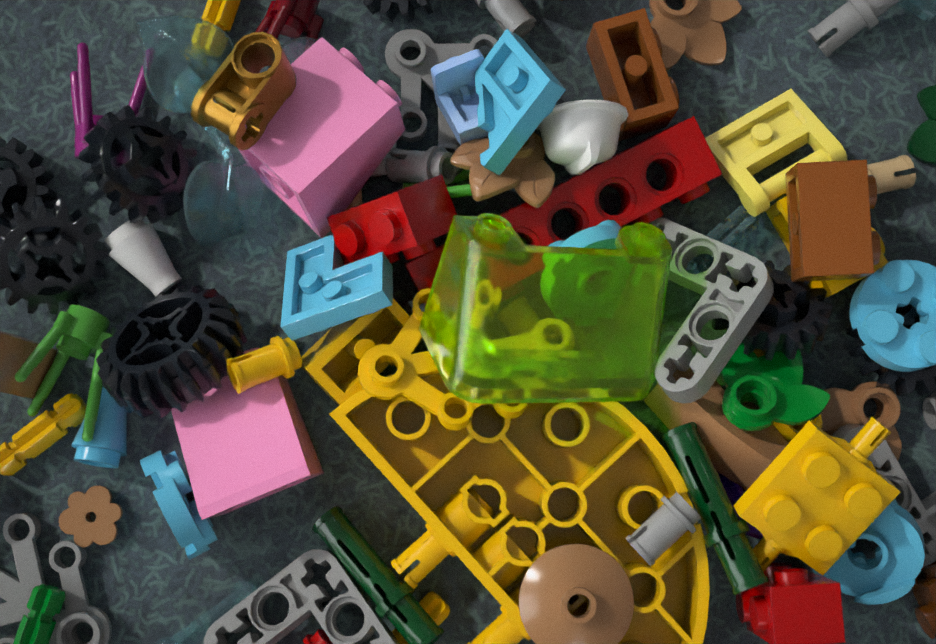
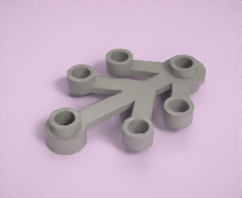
[385,29,497,177]
[0,513,112,644]

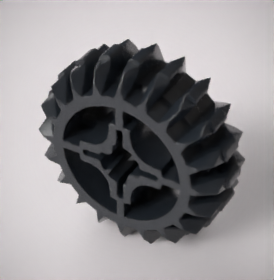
[96,285,248,418]

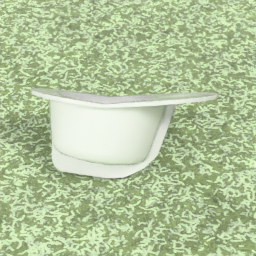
[536,100,629,175]

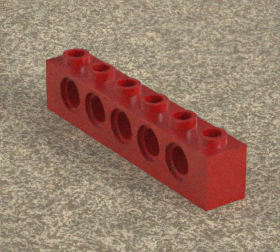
[404,116,722,326]

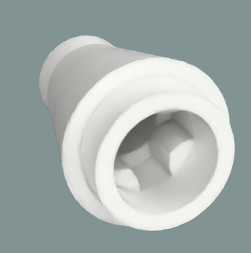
[105,220,182,297]

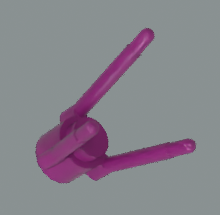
[70,42,157,160]

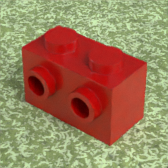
[326,174,461,265]
[736,562,846,644]

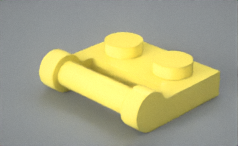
[705,89,847,217]

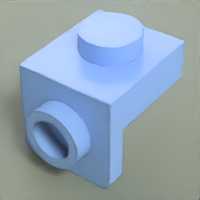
[431,49,488,145]

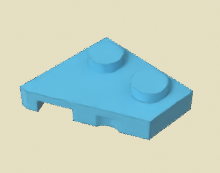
[475,29,566,176]

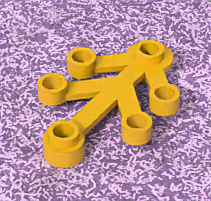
[358,278,573,430]

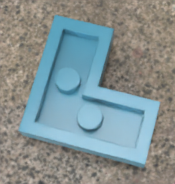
[280,234,393,340]

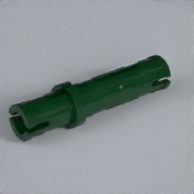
[662,422,769,595]
[312,506,445,644]

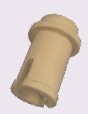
[867,155,916,194]

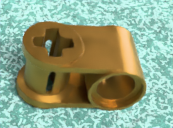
[191,32,296,150]

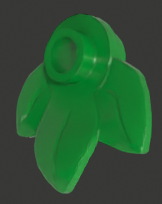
[720,342,830,431]

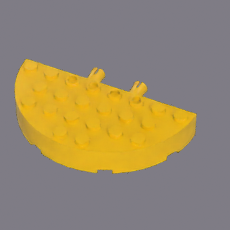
[329,358,710,644]

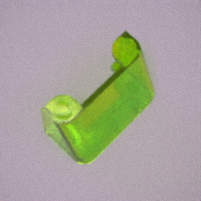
[419,213,672,404]

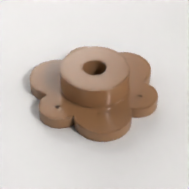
[59,485,123,547]

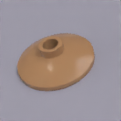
[519,544,634,644]

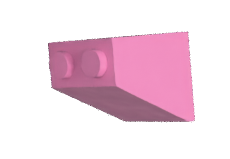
[238,37,405,238]
[171,347,324,520]

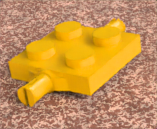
[733,416,900,575]

